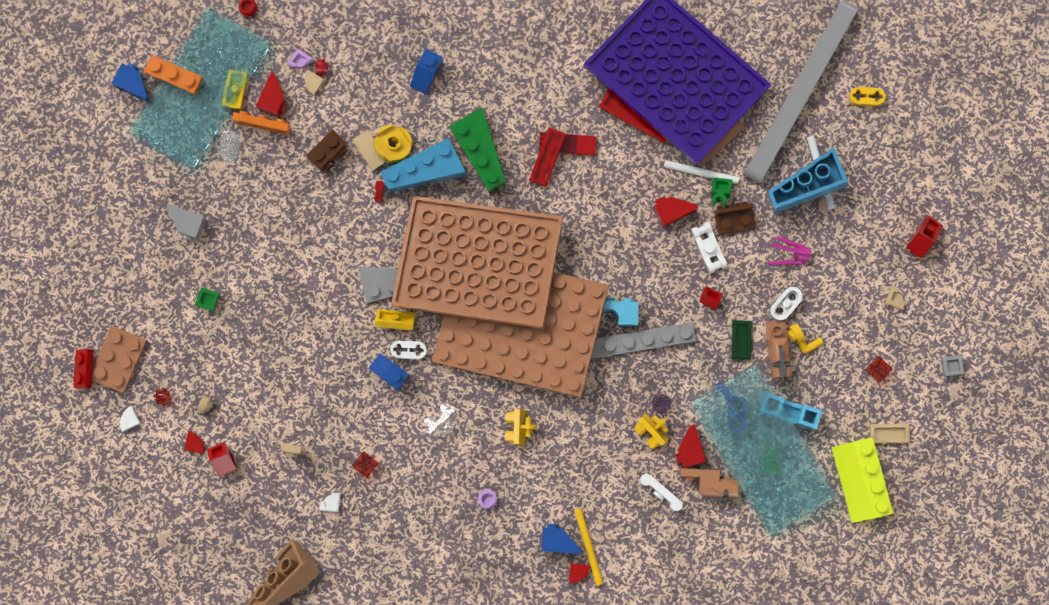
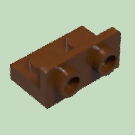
[306,130,349,172]
[714,202,756,235]

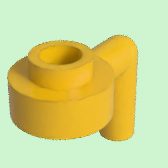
[787,323,824,354]

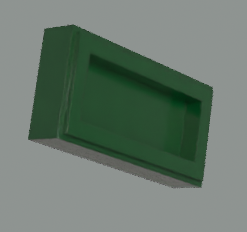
[731,320,752,359]

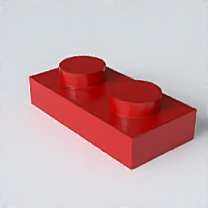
[73,349,94,388]

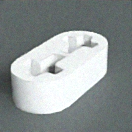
[390,341,427,360]

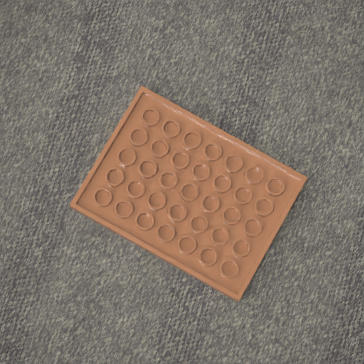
[391,196,563,329]
[432,272,609,398]

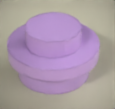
[478,489,497,509]

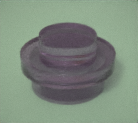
[652,394,671,413]

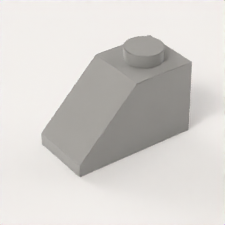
[167,204,207,242]

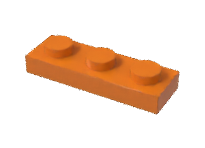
[143,55,204,95]
[232,111,291,135]

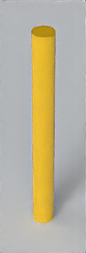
[574,508,604,586]

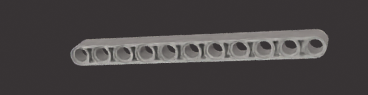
[743,0,859,183]

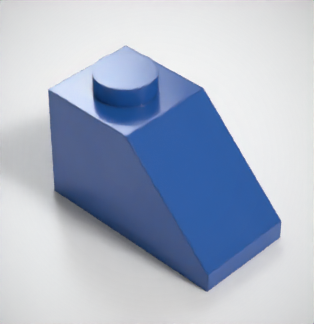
[409,49,443,95]
[112,63,150,103]
[368,353,410,391]
[542,524,581,554]

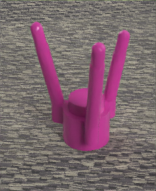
[767,236,811,265]

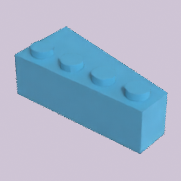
[380,138,466,193]
[768,147,848,214]

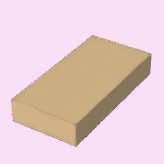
[352,130,386,172]
[870,424,910,443]
[281,444,306,455]

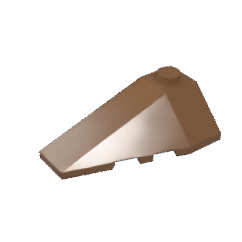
[247,539,320,605]

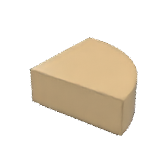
[305,70,324,96]
[885,286,905,310]

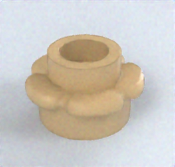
[197,395,213,414]

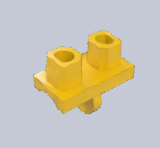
[505,409,537,445]
[634,413,669,449]

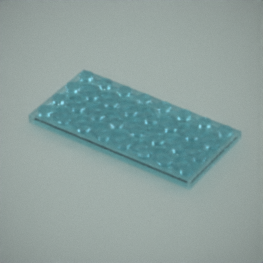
[128,6,272,170]
[689,363,838,536]

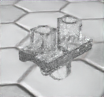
[423,404,460,440]

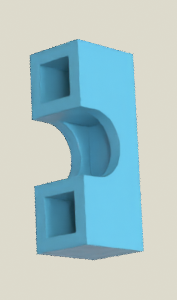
[603,298,639,327]
[758,392,822,430]

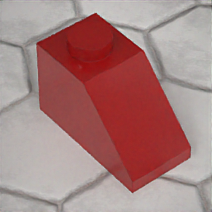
[256,72,287,118]
[653,196,698,228]
[906,215,943,258]
[675,424,706,468]

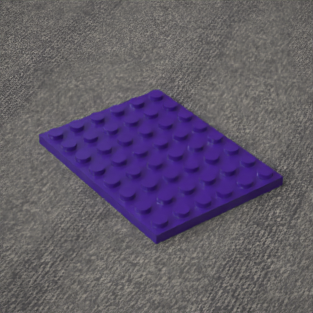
[583,0,772,166]

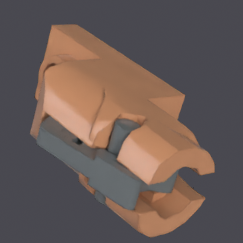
[765,321,792,379]
[679,468,739,502]

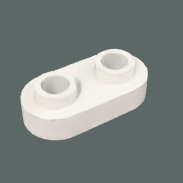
[770,287,803,321]

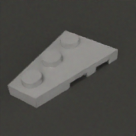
[358,267,398,304]

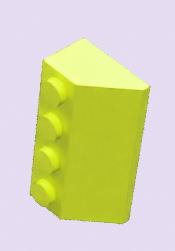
[831,437,893,523]

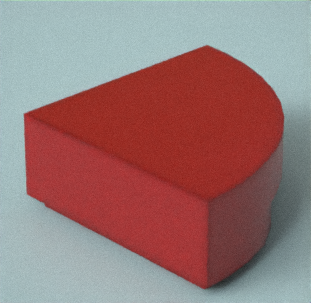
[374,181,385,203]
[184,431,204,454]
[569,563,590,583]

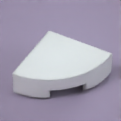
[120,406,140,432]
[319,493,341,512]

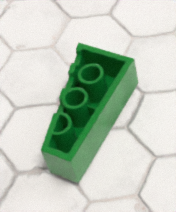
[449,107,505,194]

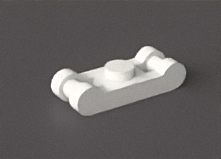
[691,222,728,274]
[640,474,682,511]

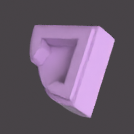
[287,48,313,68]

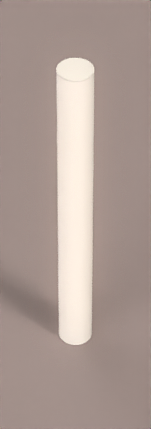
[807,136,836,210]
[664,160,739,185]

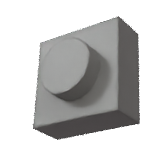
[941,355,965,377]

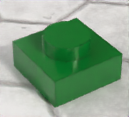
[195,287,220,312]

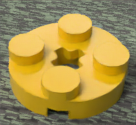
[373,125,412,164]

